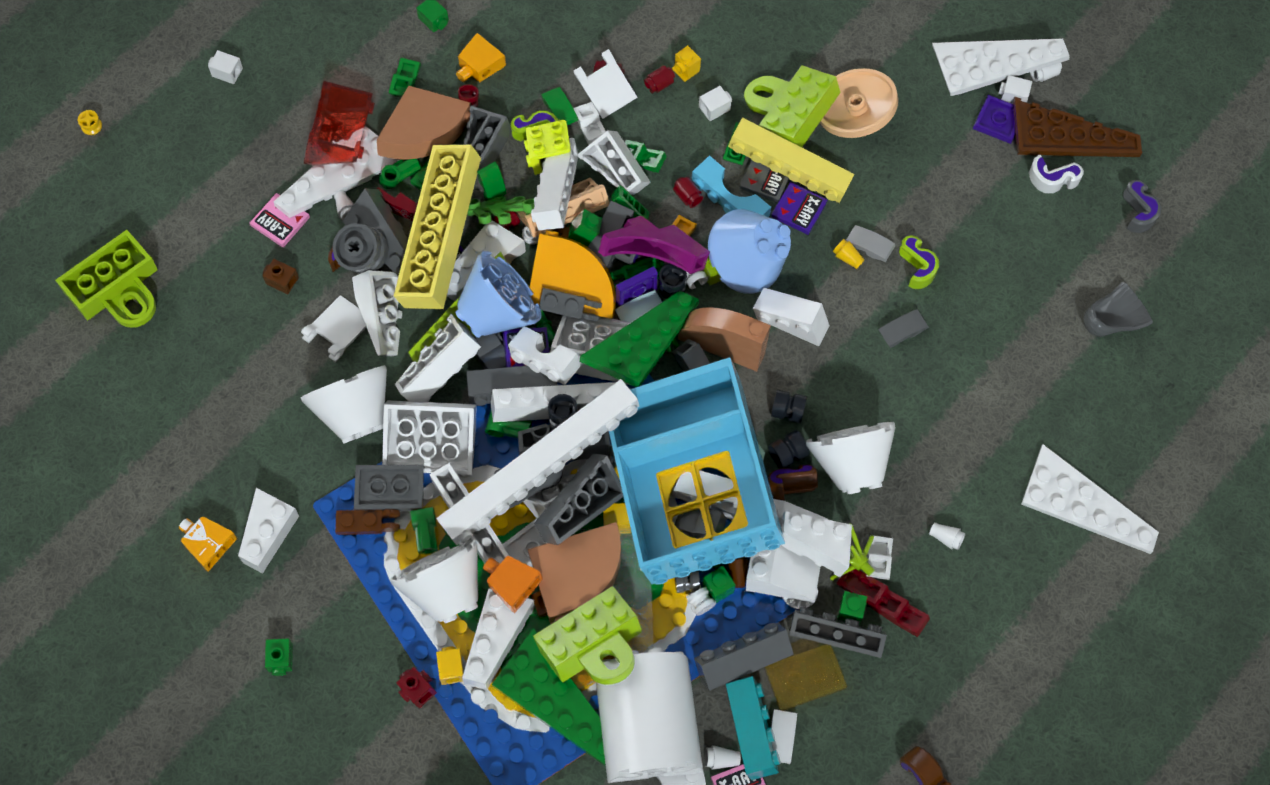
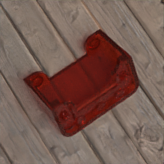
[304,81,375,166]

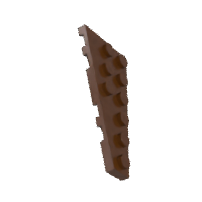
[1013,97,1142,157]

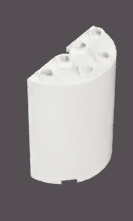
[596,648,703,783]

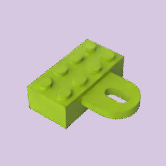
[744,65,841,147]
[55,230,158,328]
[533,586,642,685]

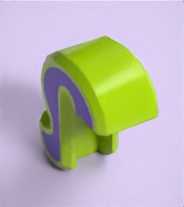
[511,111,559,141]
[899,235,939,289]

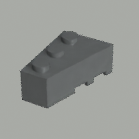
[464,106,511,178]
[588,201,634,272]

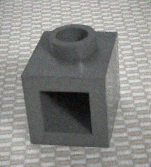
[672,339,710,372]

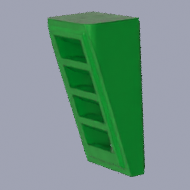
[611,185,649,220]

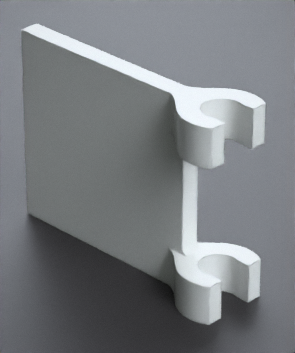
[574,49,637,119]
[301,295,366,362]

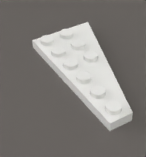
[932,39,1069,96]
[273,124,401,218]
[1021,445,1159,554]

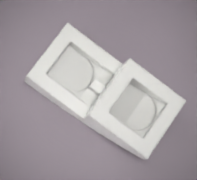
[573,102,606,145]
[866,535,893,580]
[771,709,797,764]

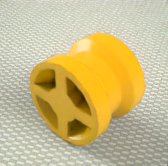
[77,110,102,135]

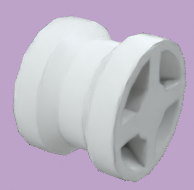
[687,587,716,616]

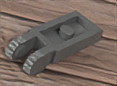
[539,288,602,321]

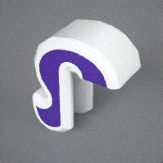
[1029,155,1084,193]

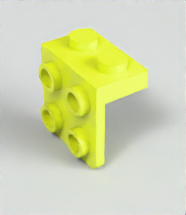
[524,120,571,175]

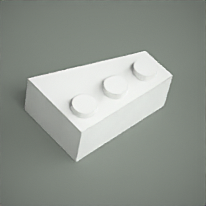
[576,130,651,195]
[753,288,829,346]
[673,470,738,520]
[779,511,852,577]

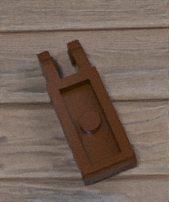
[335,509,400,535]

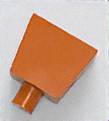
[483,556,543,614]

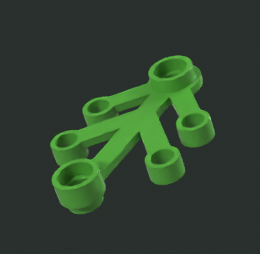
[467,196,535,224]

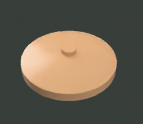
[820,68,898,138]

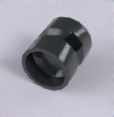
[659,263,687,299]
[771,389,807,424]
[548,394,578,431]
[768,430,810,469]

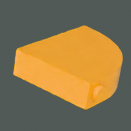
[530,230,616,319]

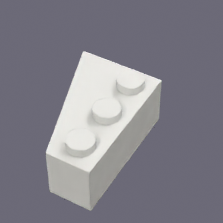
[238,488,299,574]

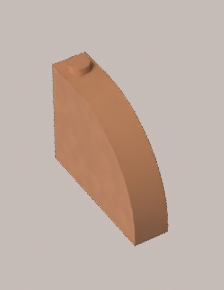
[377,86,471,159]
[677,308,771,372]
[528,522,622,624]

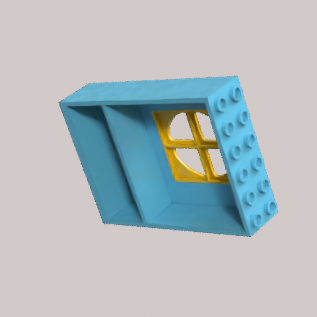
[609,357,785,584]

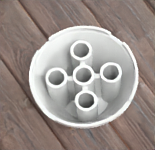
[301,365,387,444]
[806,422,896,494]
[390,538,478,623]

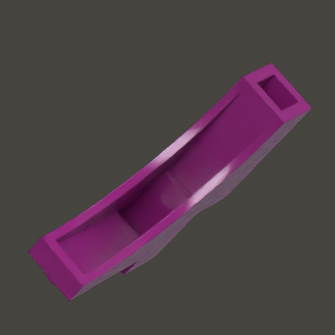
[598,216,710,274]

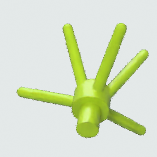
[830,523,875,580]

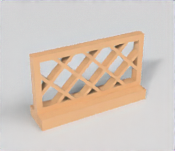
[515,178,610,238]

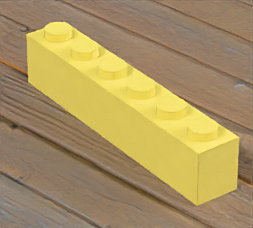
[728,118,854,203]

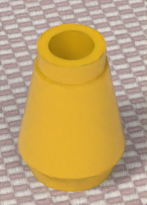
[833,239,865,269]

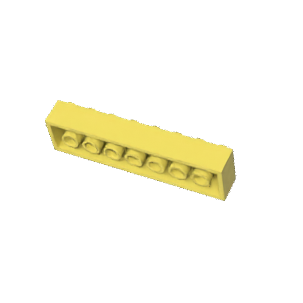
[394,145,481,309]

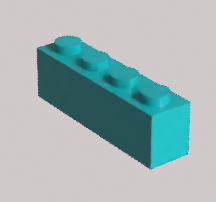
[726,676,781,780]

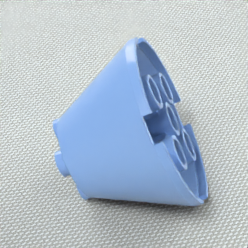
[708,209,791,294]
[456,251,541,338]

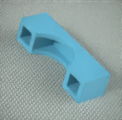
[692,156,771,217]

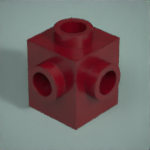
[396,667,437,709]

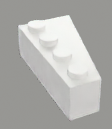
[447,221,526,301]
[395,314,481,402]
[462,589,535,690]

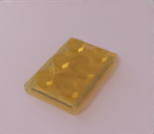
[764,644,847,711]

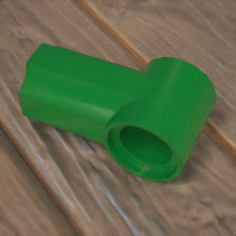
[379,159,421,189]
[485,410,532,438]
[410,507,438,555]

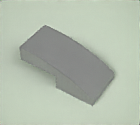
[846,225,895,262]

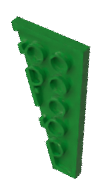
[580,291,699,387]
[492,628,606,766]

